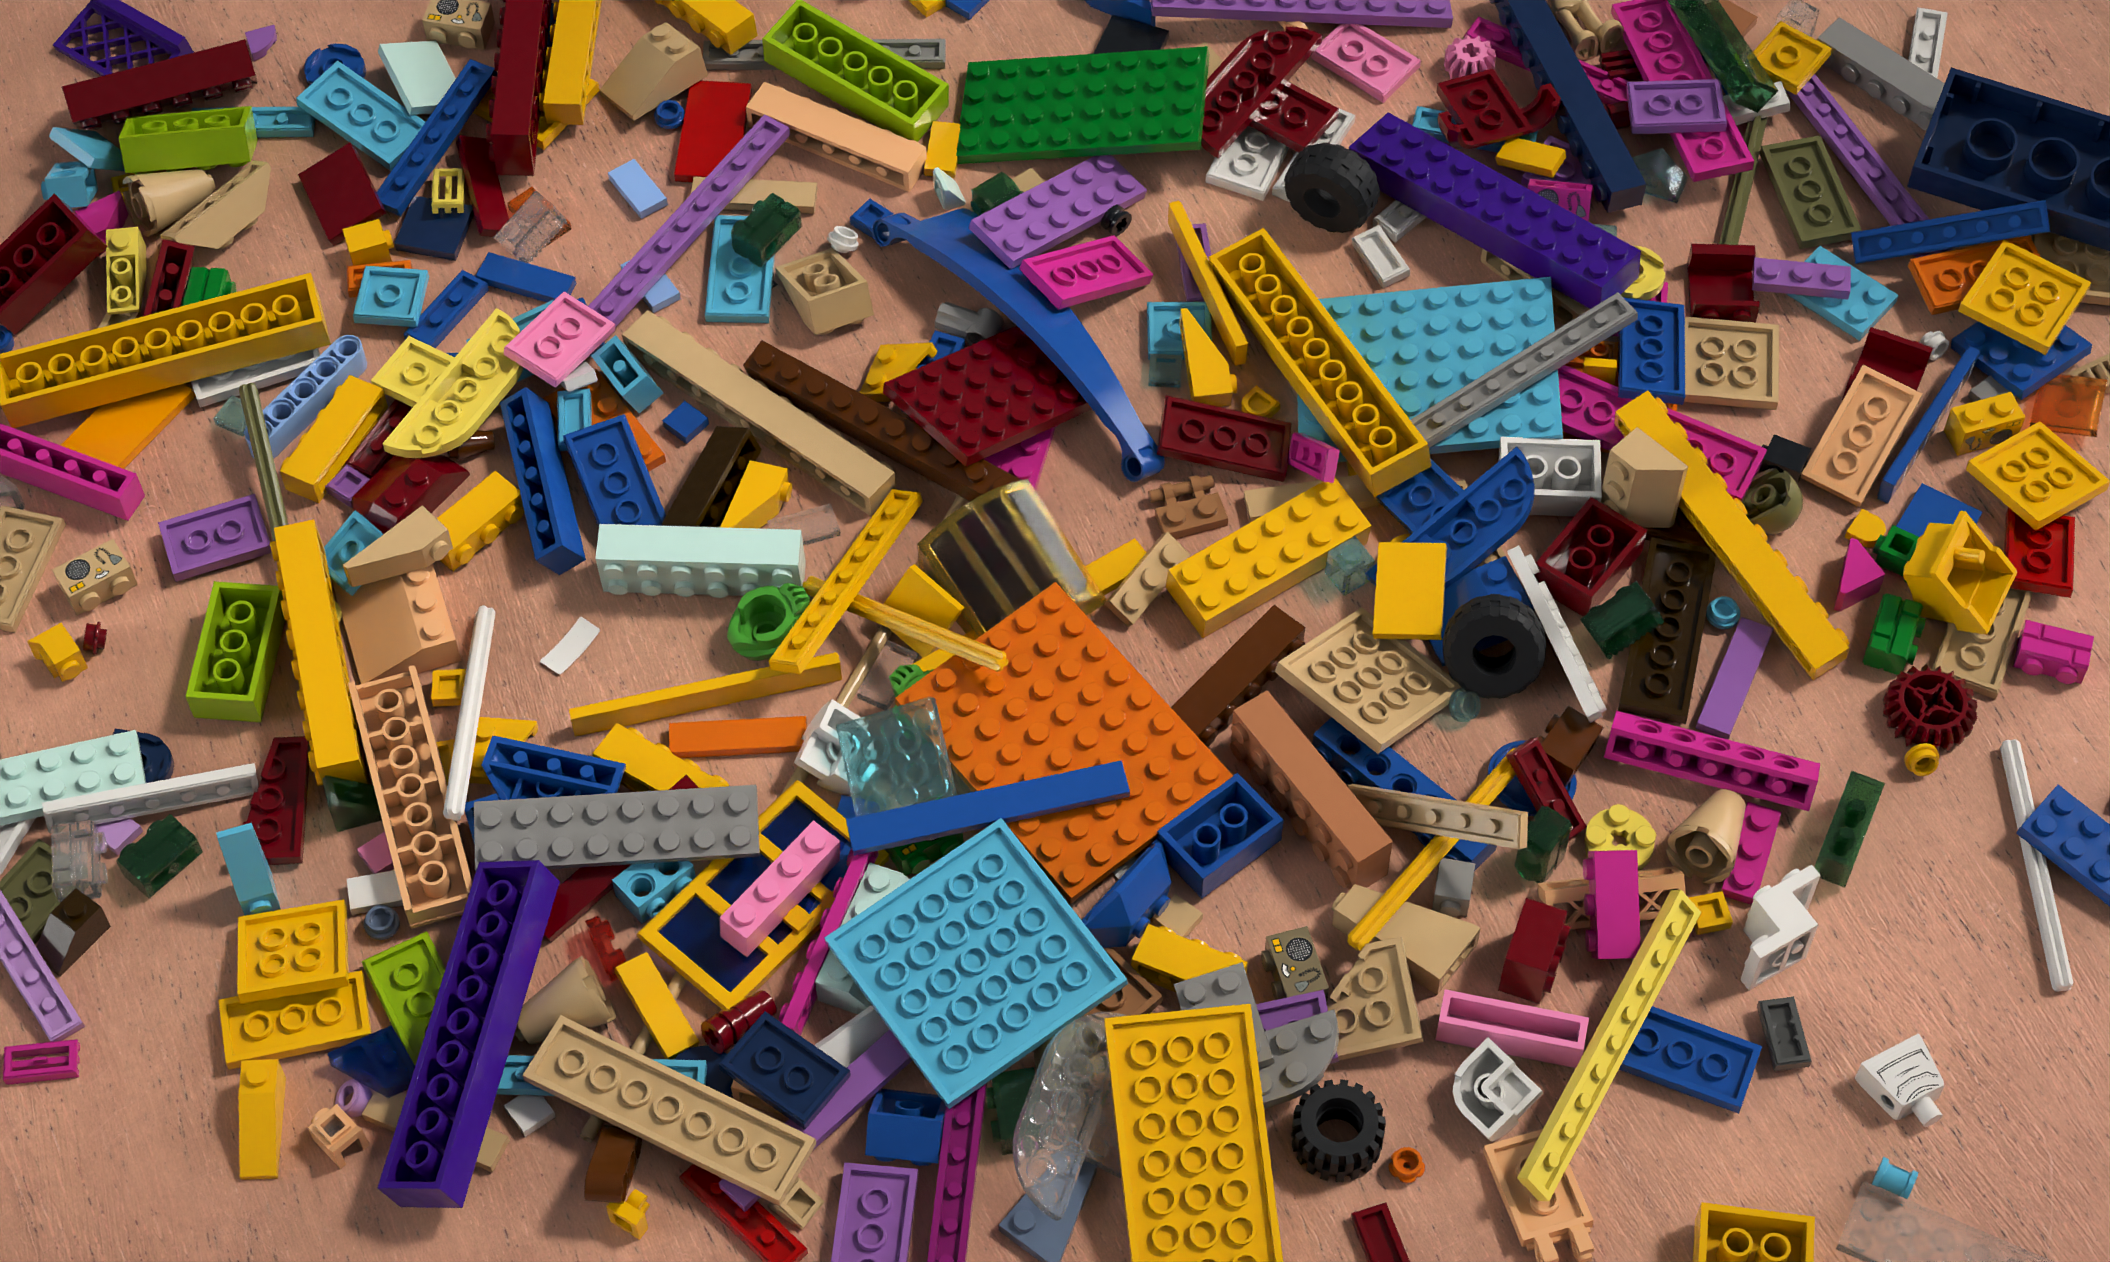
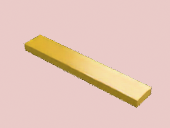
[1168,200,1248,366]

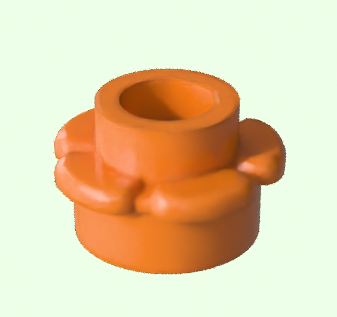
[1388,1147,1425,1183]

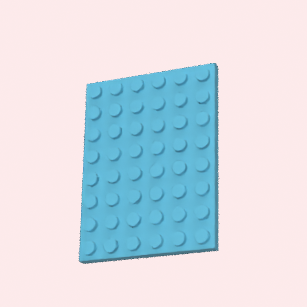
[1297,277,1563,462]

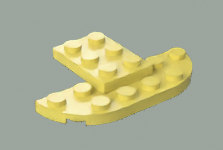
[371,308,524,458]

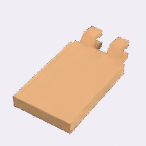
[1483,1129,1594,1262]

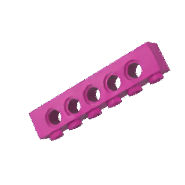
[1604,711,1820,811]

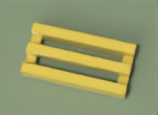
[431,168,465,214]

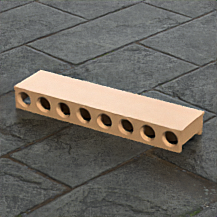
[348,665,473,929]

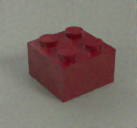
[1498,898,1571,1004]

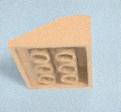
[332,564,461,684]

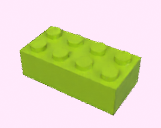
[119,106,258,175]
[185,581,285,722]

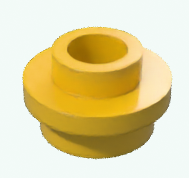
[1904,743,1939,776]

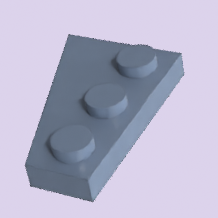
[999,1144,1097,1262]

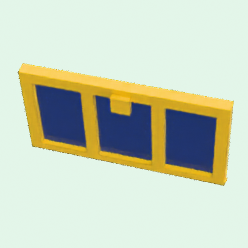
[636,780,889,1011]

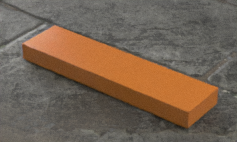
[669,716,807,758]

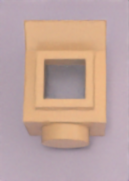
[308,1104,369,1169]

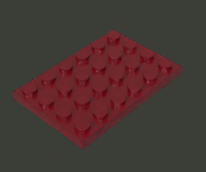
[883,326,1092,467]

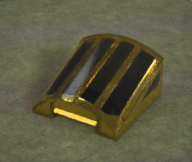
[917,479,1106,640]

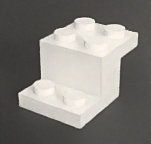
[1740,865,1821,990]

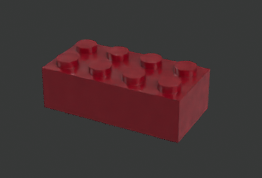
[0,193,108,335]

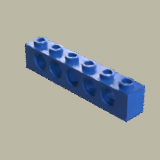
[1312,717,1497,871]

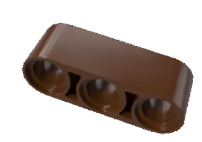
[584,1125,642,1204]

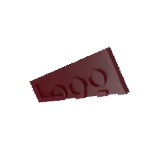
[243,736,310,865]

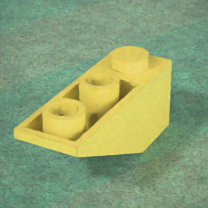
[106,227,147,315]

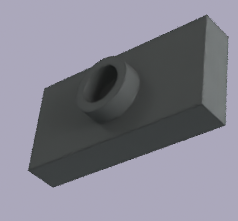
[1757,996,1812,1071]

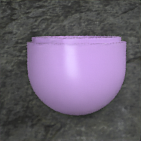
[335,1079,372,1117]

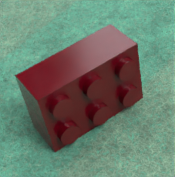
[1534,497,1647,619]

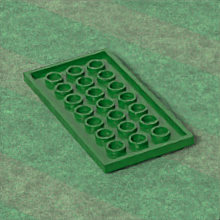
[956,46,1210,164]

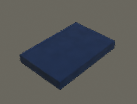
[718,1011,851,1130]

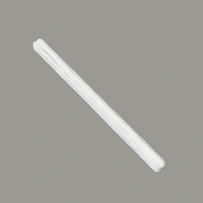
[443,605,496,821]
[2000,739,2073,992]

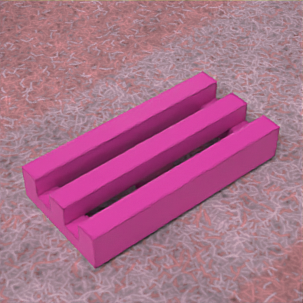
[3,1039,80,1085]

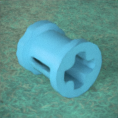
[1870,1157,1919,1203]

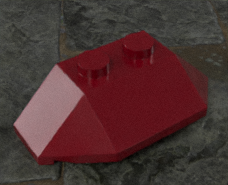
[352,455,470,534]

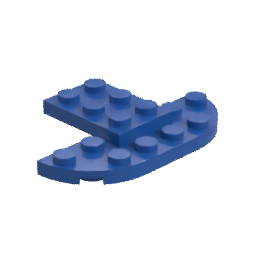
[1365,446,1535,589]

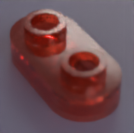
[585,916,627,982]

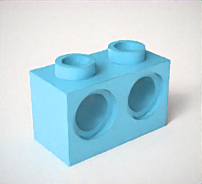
[41,161,98,208]
[612,861,696,924]

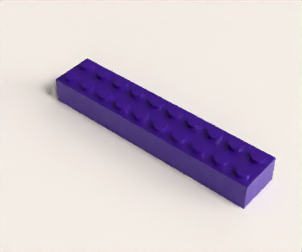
[1349,112,1641,309]
[377,860,560,1208]

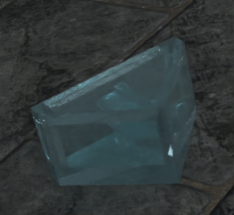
[1632,148,1688,203]

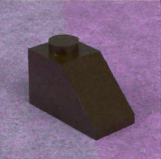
[36,888,111,977]

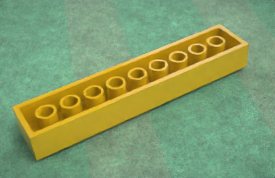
[1209,228,1431,498]
[0,273,331,428]

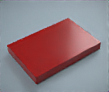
[2004,507,2075,598]

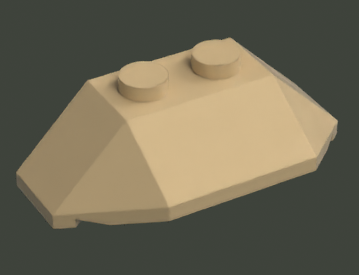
[160,160,271,249]

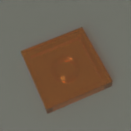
[2030,374,2108,437]

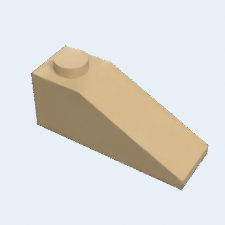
[343,505,453,587]

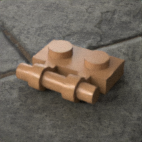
[1148,475,1228,539]

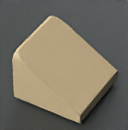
[768,1177,825,1230]

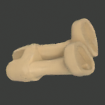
[1546,0,1624,60]

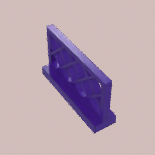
[53,0,194,76]

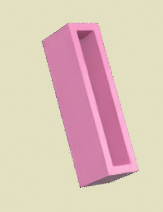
[719,820,840,957]
[1435,989,1589,1068]

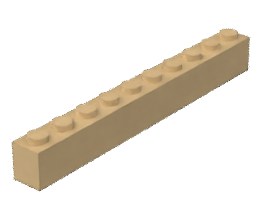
[622,310,896,516]

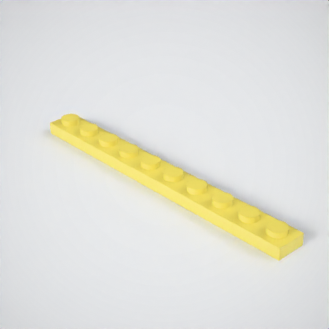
[1517,890,1701,1201]

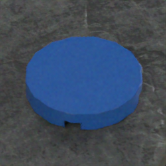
[304,43,366,86]

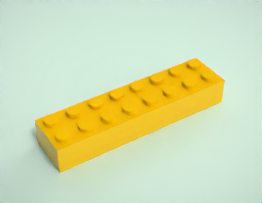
[270,519,370,797]

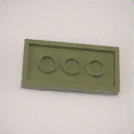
[1760,135,1862,249]

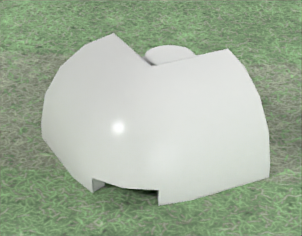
[794,699,878,795]
[1453,1037,1543,1142]

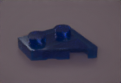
[327,1025,415,1098]

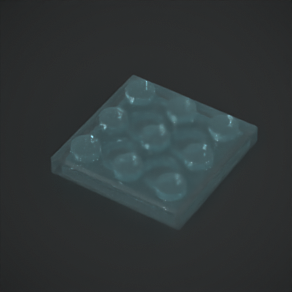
[836,697,957,817]

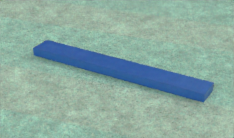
[846,760,1130,856]

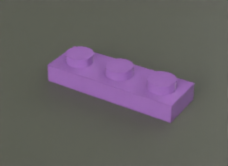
[1752,257,1851,299]

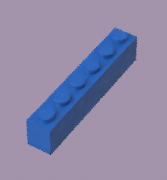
[500,387,586,575]

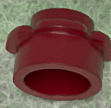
[83,621,107,655]

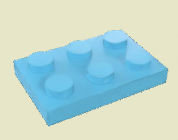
[1787,246,1899,341]

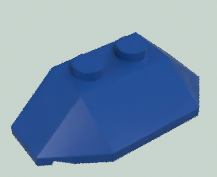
[482,736,626,800]
[1081,838,1171,948]

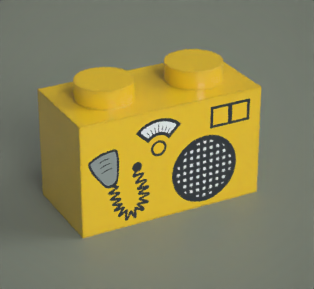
[1943,392,2025,456]

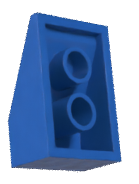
[1429,556,1535,667]

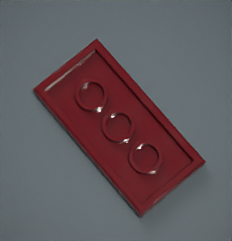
[1157,395,1292,482]

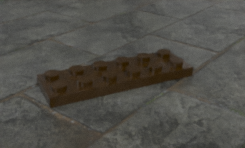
[1618,537,1716,724]

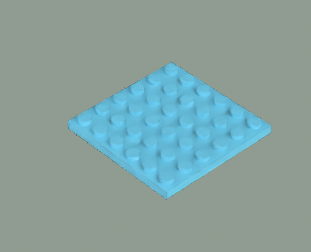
[824,818,1128,1109]

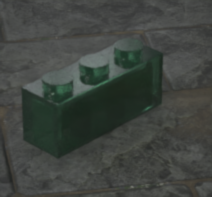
[1814,771,1885,888]

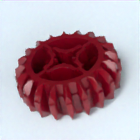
[1883,664,1978,752]

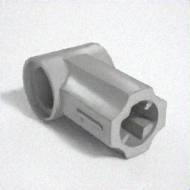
[935,302,1004,346]

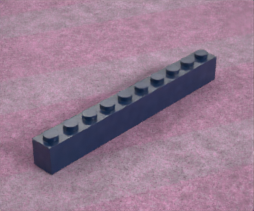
[1489,0,1646,213]

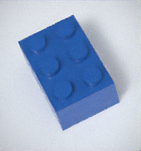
[1157,772,1283,899]

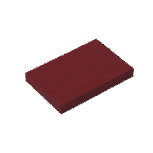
[298,142,386,246]

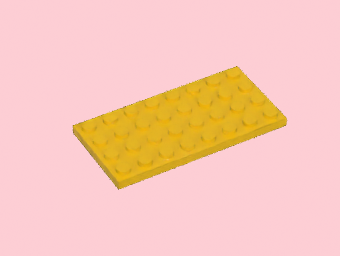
[1104,1004,1283,1262]

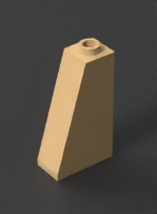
[1331,884,1481,995]

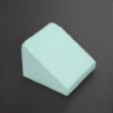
[933,167,966,211]

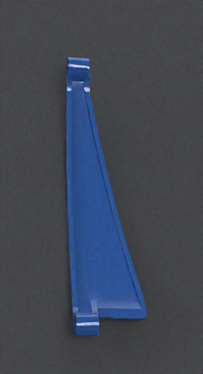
[872,208,1165,482]

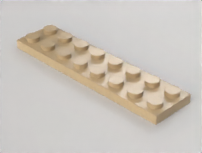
[523,1015,816,1206]

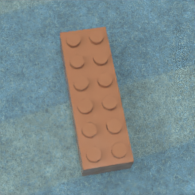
[1230,690,1393,890]

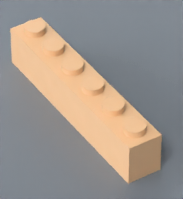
[746,82,927,192]

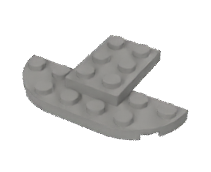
[1174,962,1339,1109]

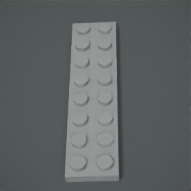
[474,785,760,871]

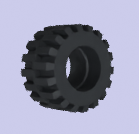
[1291,1079,1386,1182]

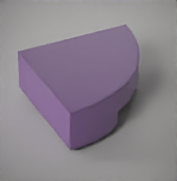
[245,25,277,61]

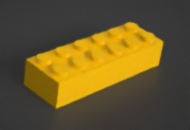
[1165,477,1372,638]

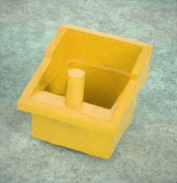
[1903,511,2017,635]

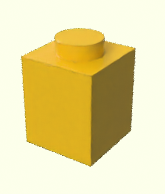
[342,219,394,265]

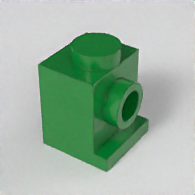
[1872,525,1919,583]

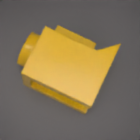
[27,623,88,682]

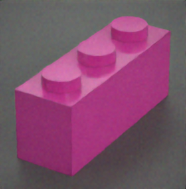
[1583,850,1641,959]

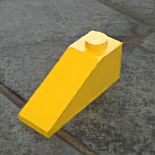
[1179,308,1237,407]
[720,460,792,529]
[238,1059,286,1180]

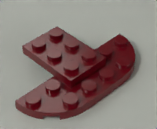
[1201,27,1339,159]

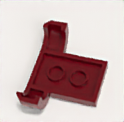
[1436,68,1561,149]

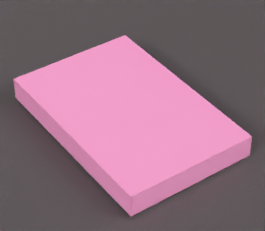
[1311,24,1421,103]
[504,292,615,388]

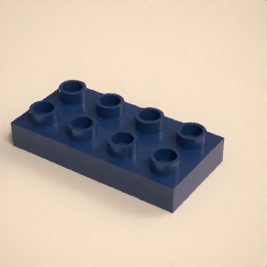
[1907,67,2110,251]

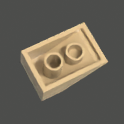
[599,22,708,121]
[775,248,874,335]

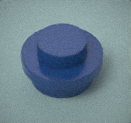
[654,100,685,129]

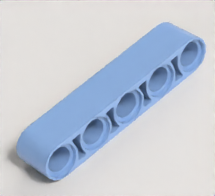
[244,335,367,459]

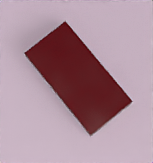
[1351,1202,1410,1262]

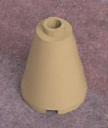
[123,169,216,237]
[1666,789,1746,884]
[515,956,616,1045]

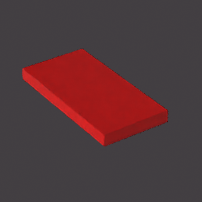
[674,80,752,183]

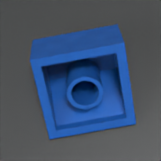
[865,1088,946,1166]

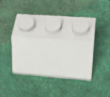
[1499,437,1602,516]

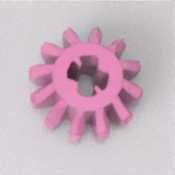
[1444,34,1496,80]

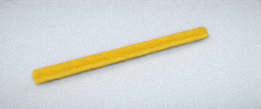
[803,576,1008,672]
[1347,748,1516,951]

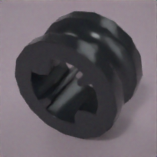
[1101,204,1132,236]

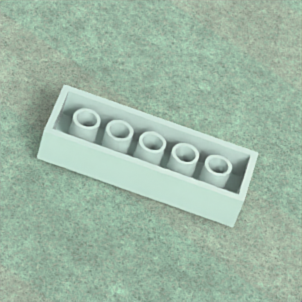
[595,524,806,598]

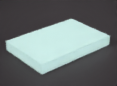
[378,40,456,115]

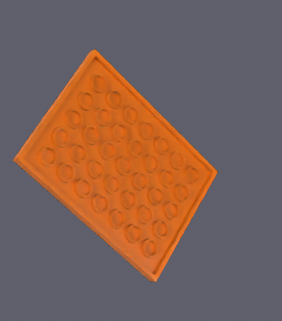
[895,582,1233,904]

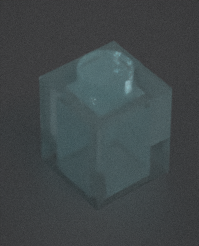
[1325,536,1375,596]

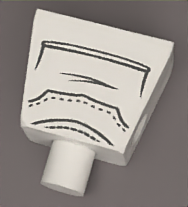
[1855,1033,1945,1127]

